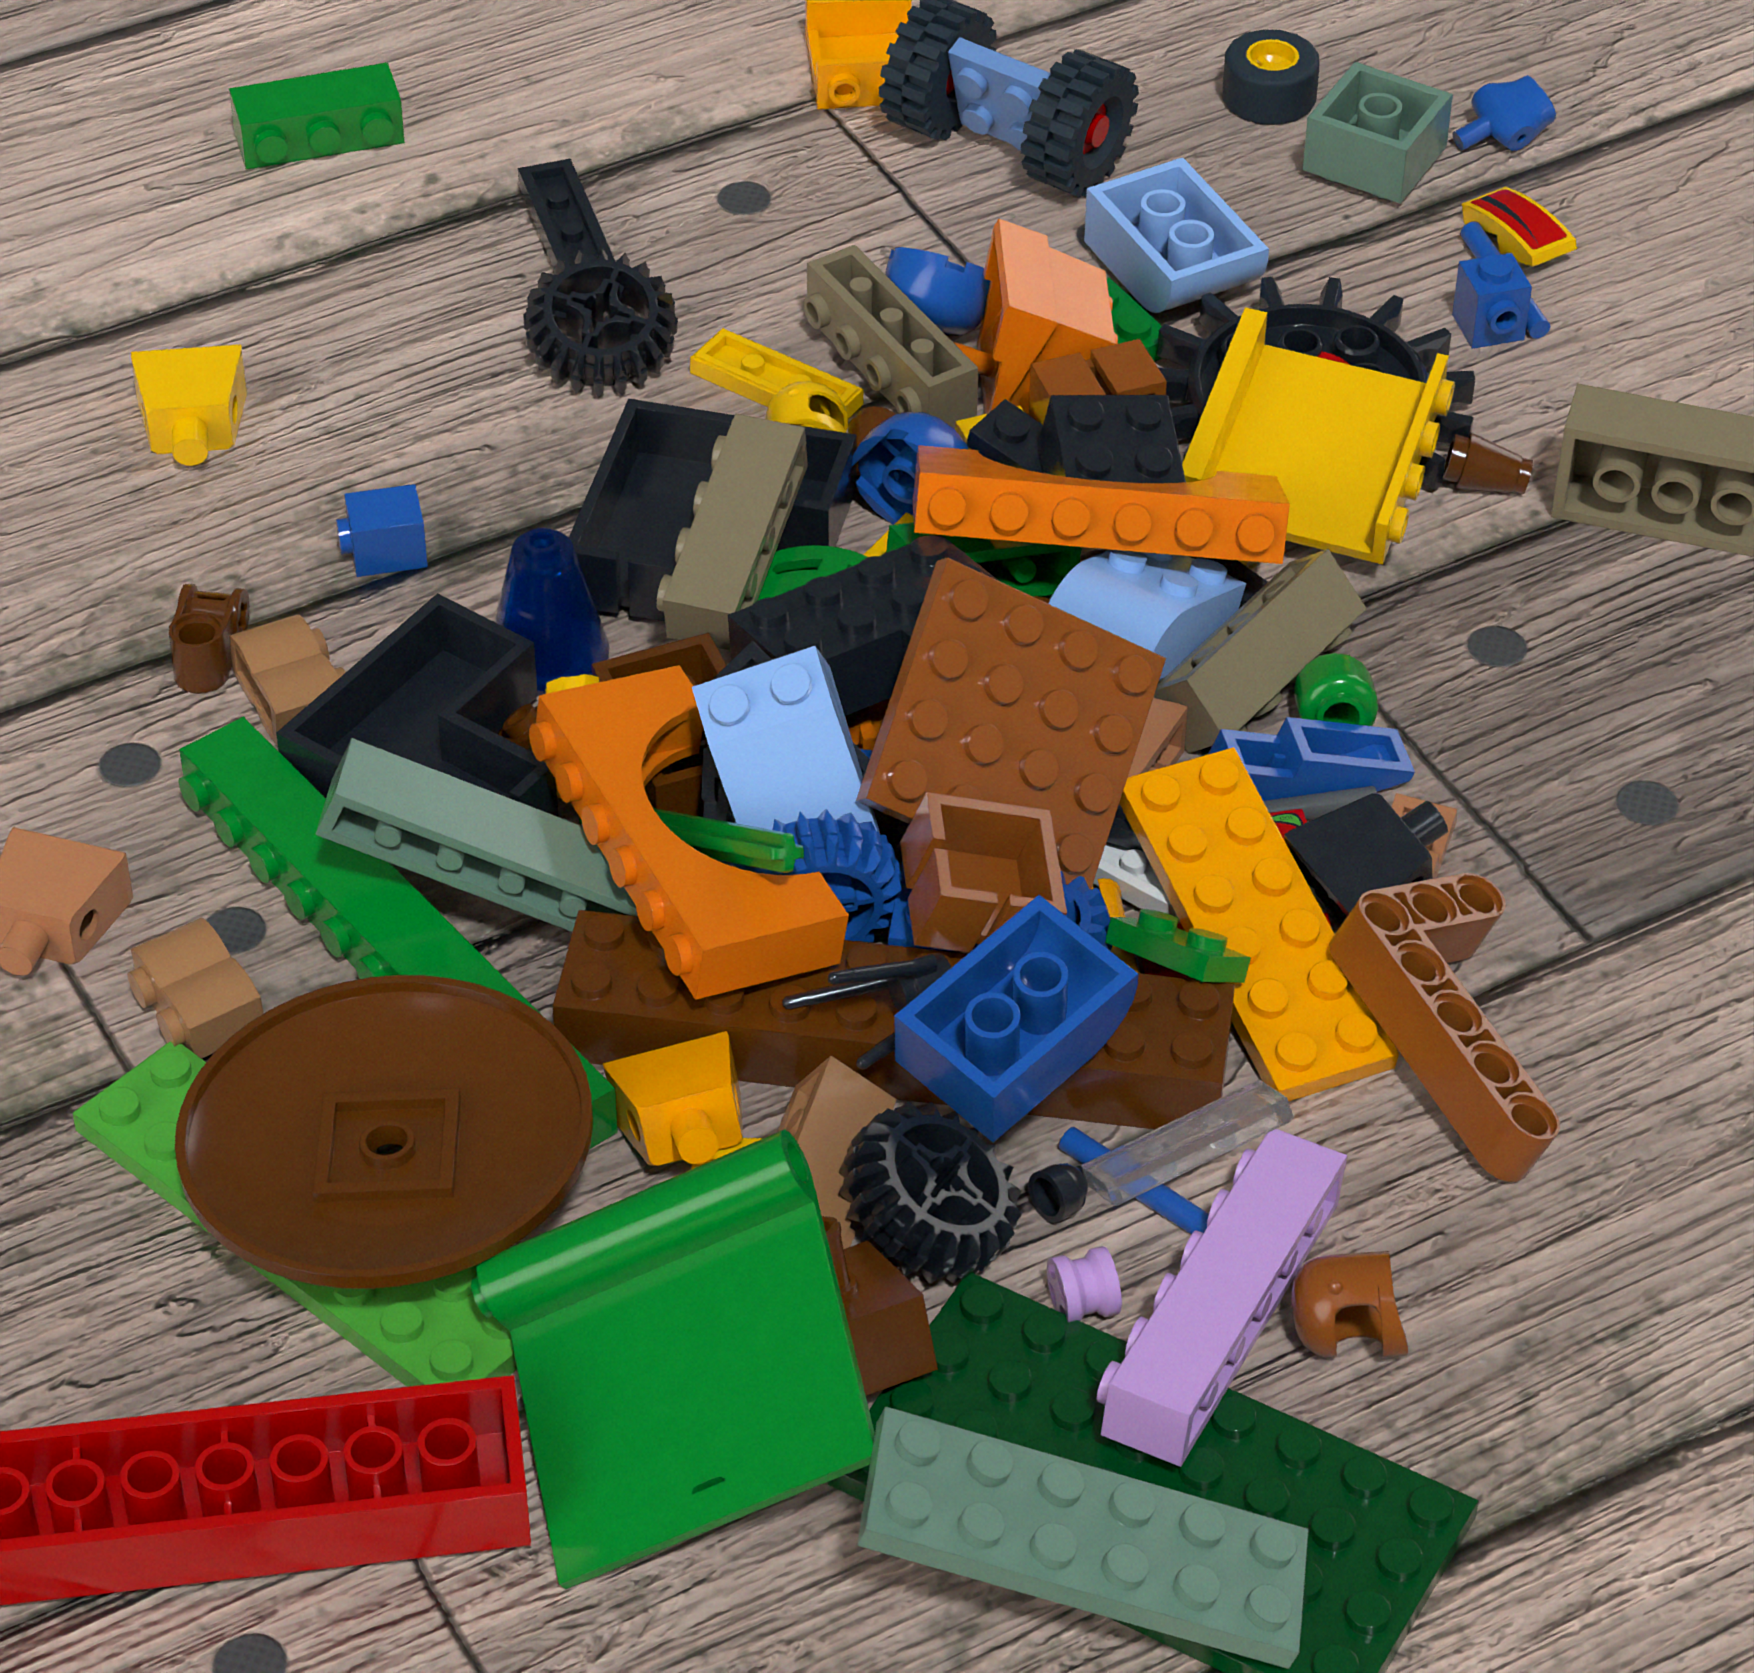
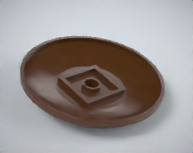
[175,975,593,1289]

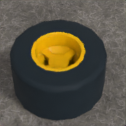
[1222,29,1320,125]

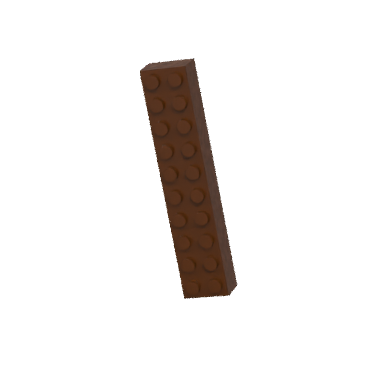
[552,910,1235,1137]

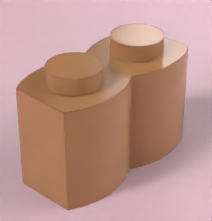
[229,614,346,745]
[127,918,264,1058]

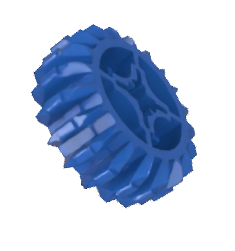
[730,809,902,943]

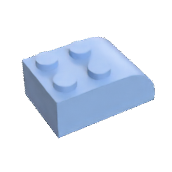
[1084,157,1269,313]
[1048,550,1246,680]

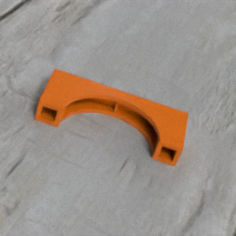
[913,445,1290,564]
[529,665,849,1000]

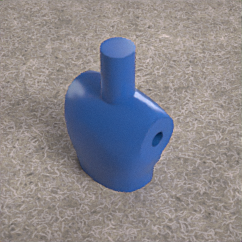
[1452,75,1556,151]

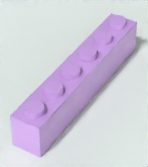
[1097,1127,1347,1467]

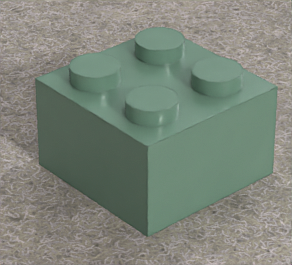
[1303,62,1453,204]

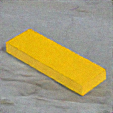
[690,328,864,419]

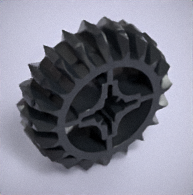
[523,248,678,398]
[839,1101,1022,1284]

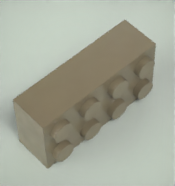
[1551,383,1754,557]

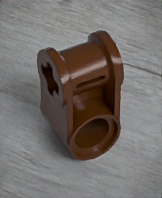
[169,584,250,693]

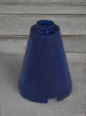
[494,528,610,694]

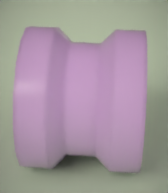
[1047,1246,1122,1322]

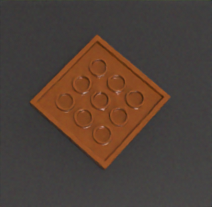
[856,558,1166,890]

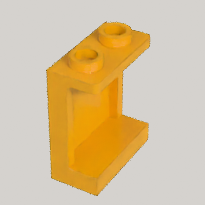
[805,0,912,109]

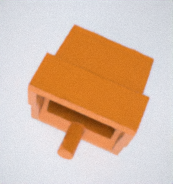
[953,218,1118,415]

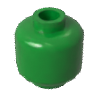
[1294,653,1379,726]

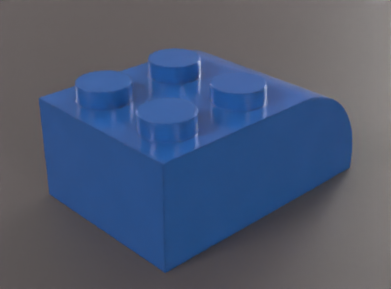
[894,895,1138,1143]

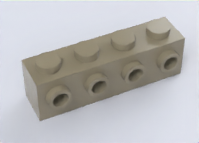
[803,245,978,429]
[657,413,808,650]
[1154,549,1367,753]

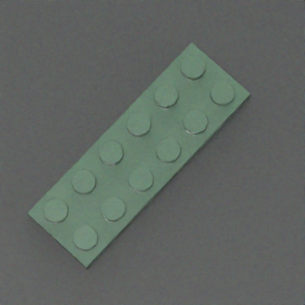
[857,1406,1308,1669]

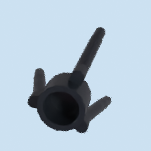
[782,953,952,1069]

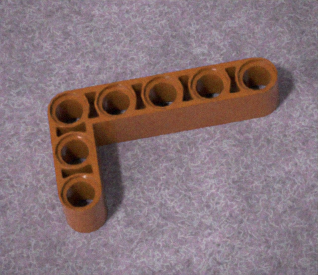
[1329,873,1560,1182]

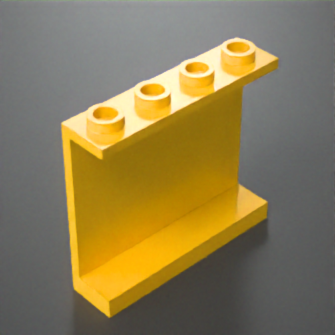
[1182,307,1455,565]

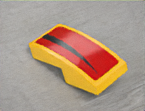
[1461,186,1577,267]

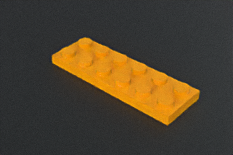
[1119,747,1399,1106]

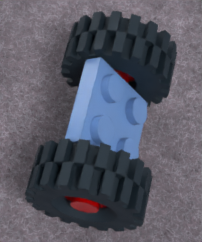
[879,0,1139,197]

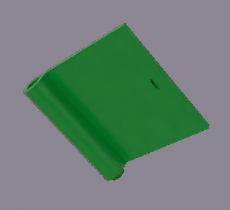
[471,1129,875,1589]

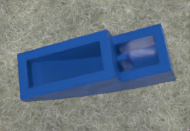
[1208,717,1415,801]

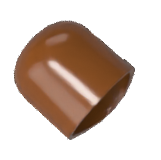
[1291,1251,1408,1358]

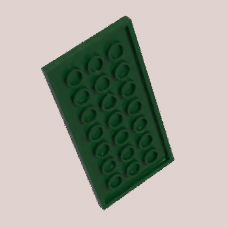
[828,1272,1479,1673]

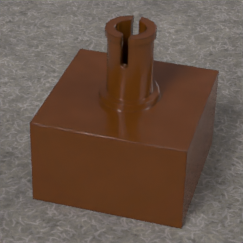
[822,1216,938,1396]

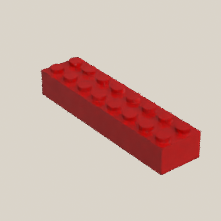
[0,1375,531,1606]

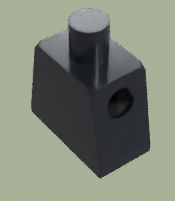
[1284,793,1448,928]

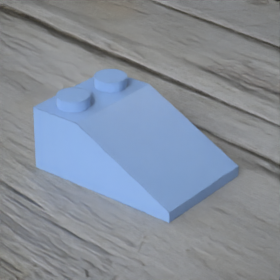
[692,646,880,834]

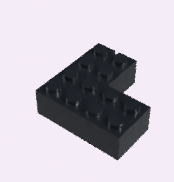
[563,398,857,621]
[728,534,999,716]
[276,593,558,817]

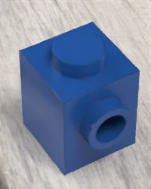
[1452,253,1532,349]
[336,484,428,577]

